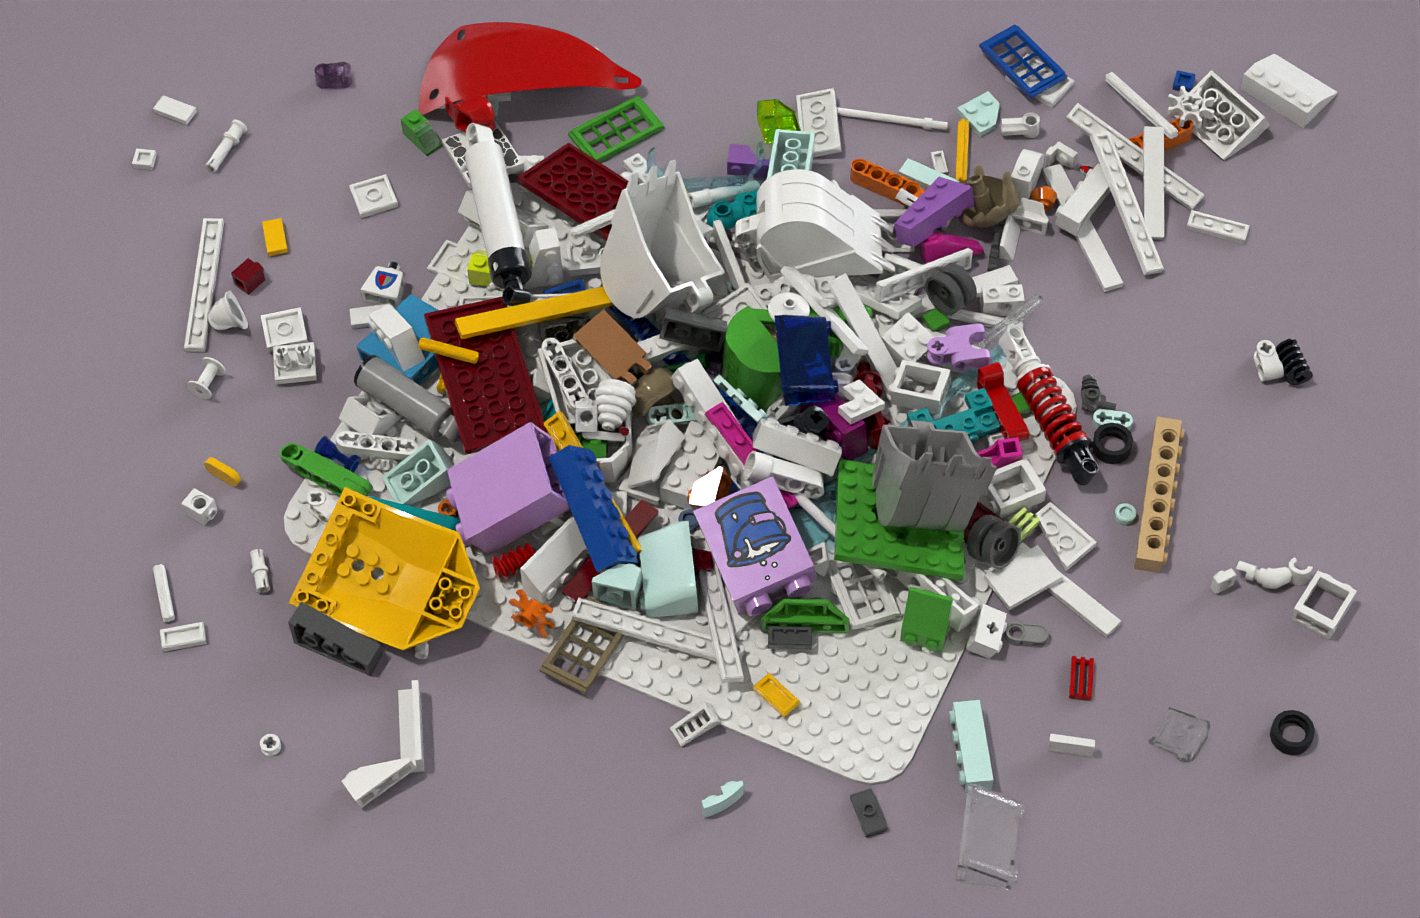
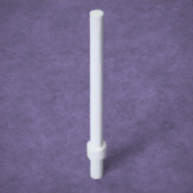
[837,107,948,130]

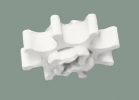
[1167,86,1214,128]

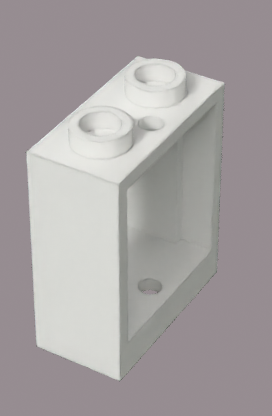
[888,360,951,414]
[984,458,1046,519]
[1291,571,1357,640]

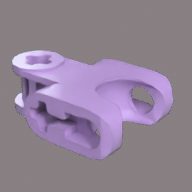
[928,324,992,371]

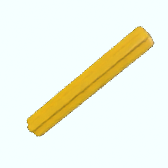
[955,119,969,184]

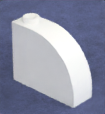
[1011,149,1044,202]

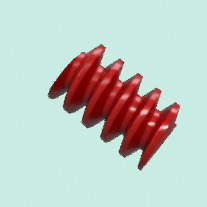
[492,543,536,583]

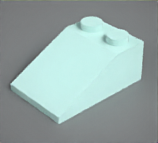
[382,439,453,506]

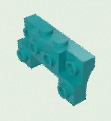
[907,388,1000,443]

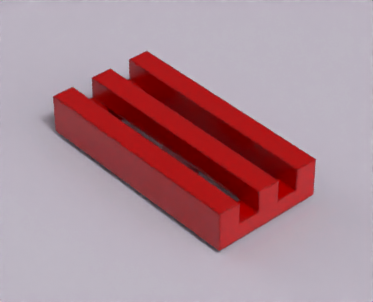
[1069,656,1094,701]

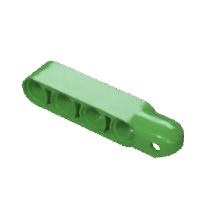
[280,443,373,496]

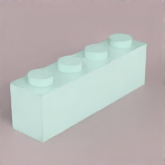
[949,700,994,793]

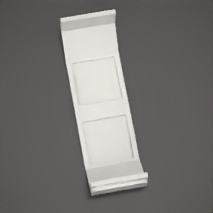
[596,379,634,483]

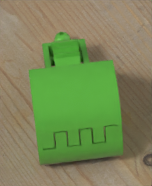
[722,306,872,414]

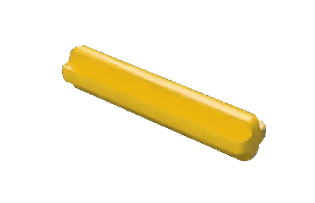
[418,337,479,364]

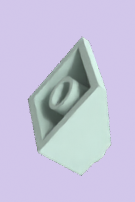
[592,563,643,610]

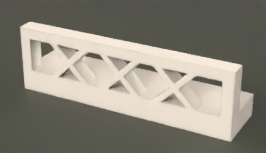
[398,680,425,773]

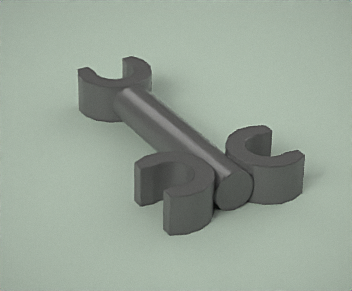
[987,224,1004,272]

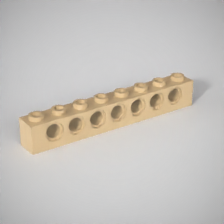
[1134,416,1185,573]

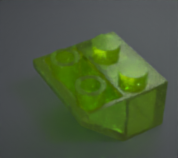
[757,99,801,144]

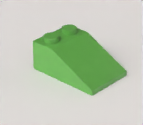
[900,586,953,652]

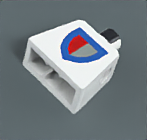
[361,262,405,309]

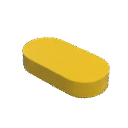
[204,457,241,487]

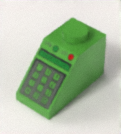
[401,109,442,156]

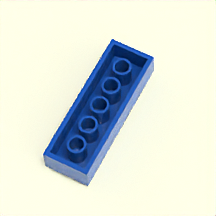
[549,445,638,573]

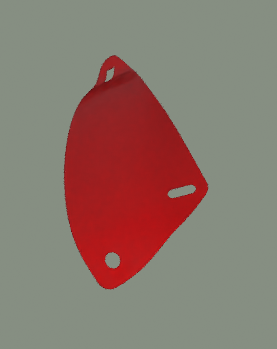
[419,22,642,115]

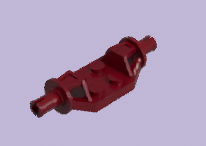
[853,362,891,450]

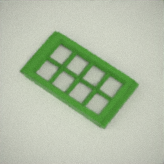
[568,96,664,163]

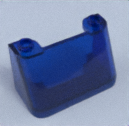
[774,315,839,406]

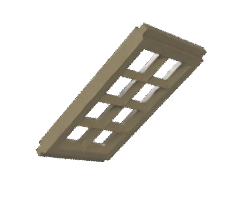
[540,596,625,694]

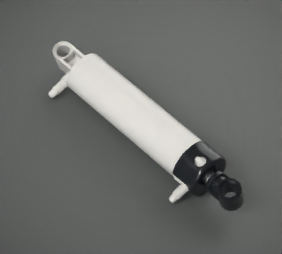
[460,123,532,306]

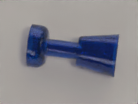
[314,436,361,473]

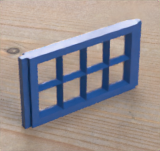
[979,24,1068,99]

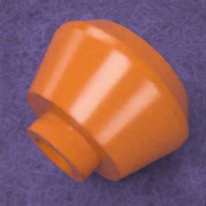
[1030,186,1057,211]

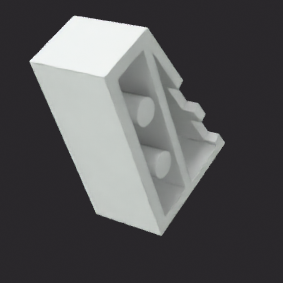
[523,227,563,289]
[368,303,425,372]

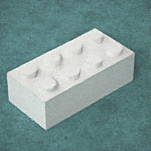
[660,421,724,510]

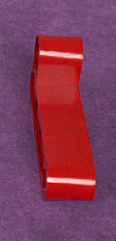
[977,362,1029,442]

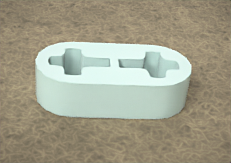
[1092,409,1133,430]

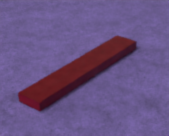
[562,499,659,604]

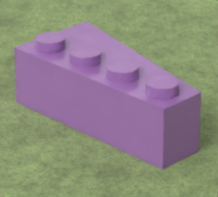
[894,177,975,247]

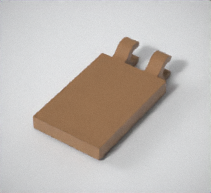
[573,309,652,386]

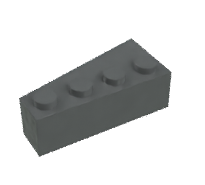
[288,601,383,676]

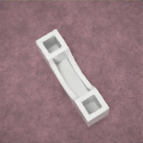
[632,334,703,374]

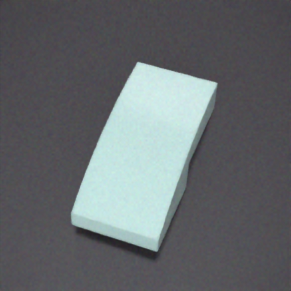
[701,780,744,818]

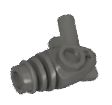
[1081,374,1117,413]

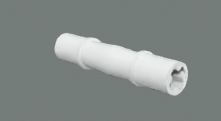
[687,180,760,208]

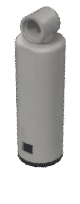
[354,355,460,443]

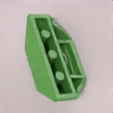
[761,597,850,633]

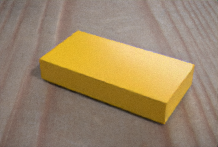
[262,218,288,257]
[753,673,800,718]

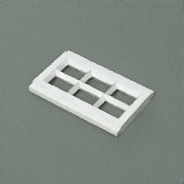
[827,560,900,630]

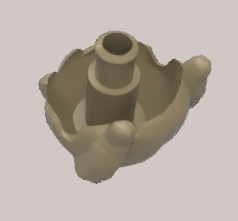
[958,165,1019,228]

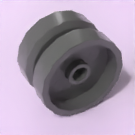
[925,263,977,316]
[967,515,1021,569]

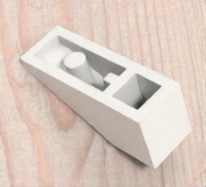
[342,757,416,808]

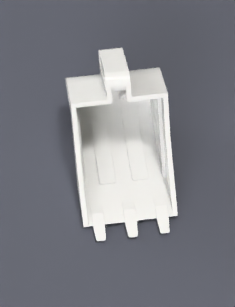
[600,160,725,320]
[735,169,895,283]

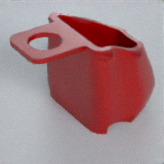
[445,93,495,132]

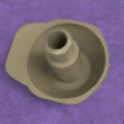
[632,367,682,419]

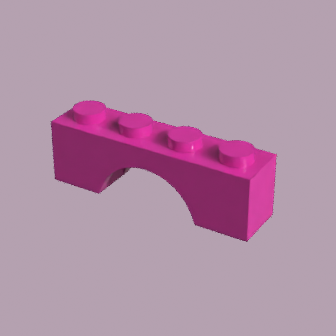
[976,437,1023,470]

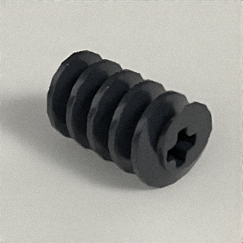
[1275,339,1313,385]
[792,406,829,435]

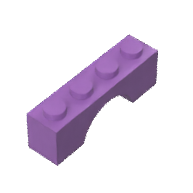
[727,144,770,178]

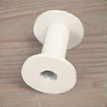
[187,357,226,399]

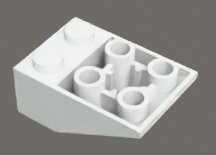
[628,419,686,488]

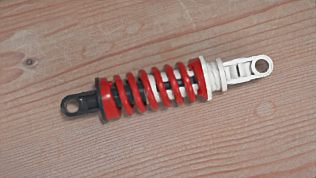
[999,324,1099,486]

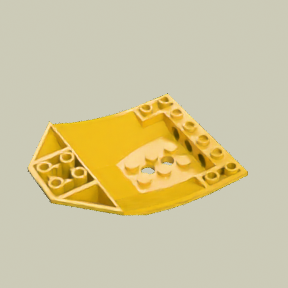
[289,487,480,650]

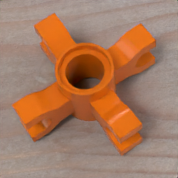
[509,590,555,638]

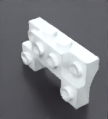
[754,274,836,308]

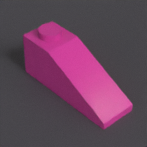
[919,232,984,264]

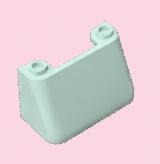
[638,521,698,618]

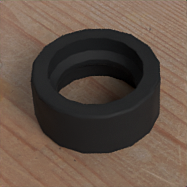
[1092,423,1133,464]
[1270,710,1315,755]

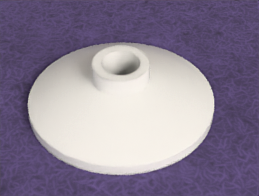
[768,292,810,327]

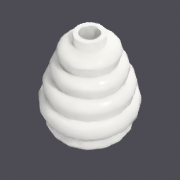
[594,379,636,431]

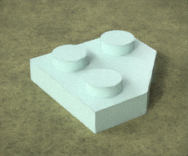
[957,91,1000,137]

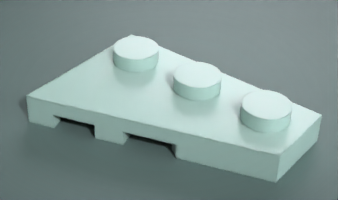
[714,375,770,423]

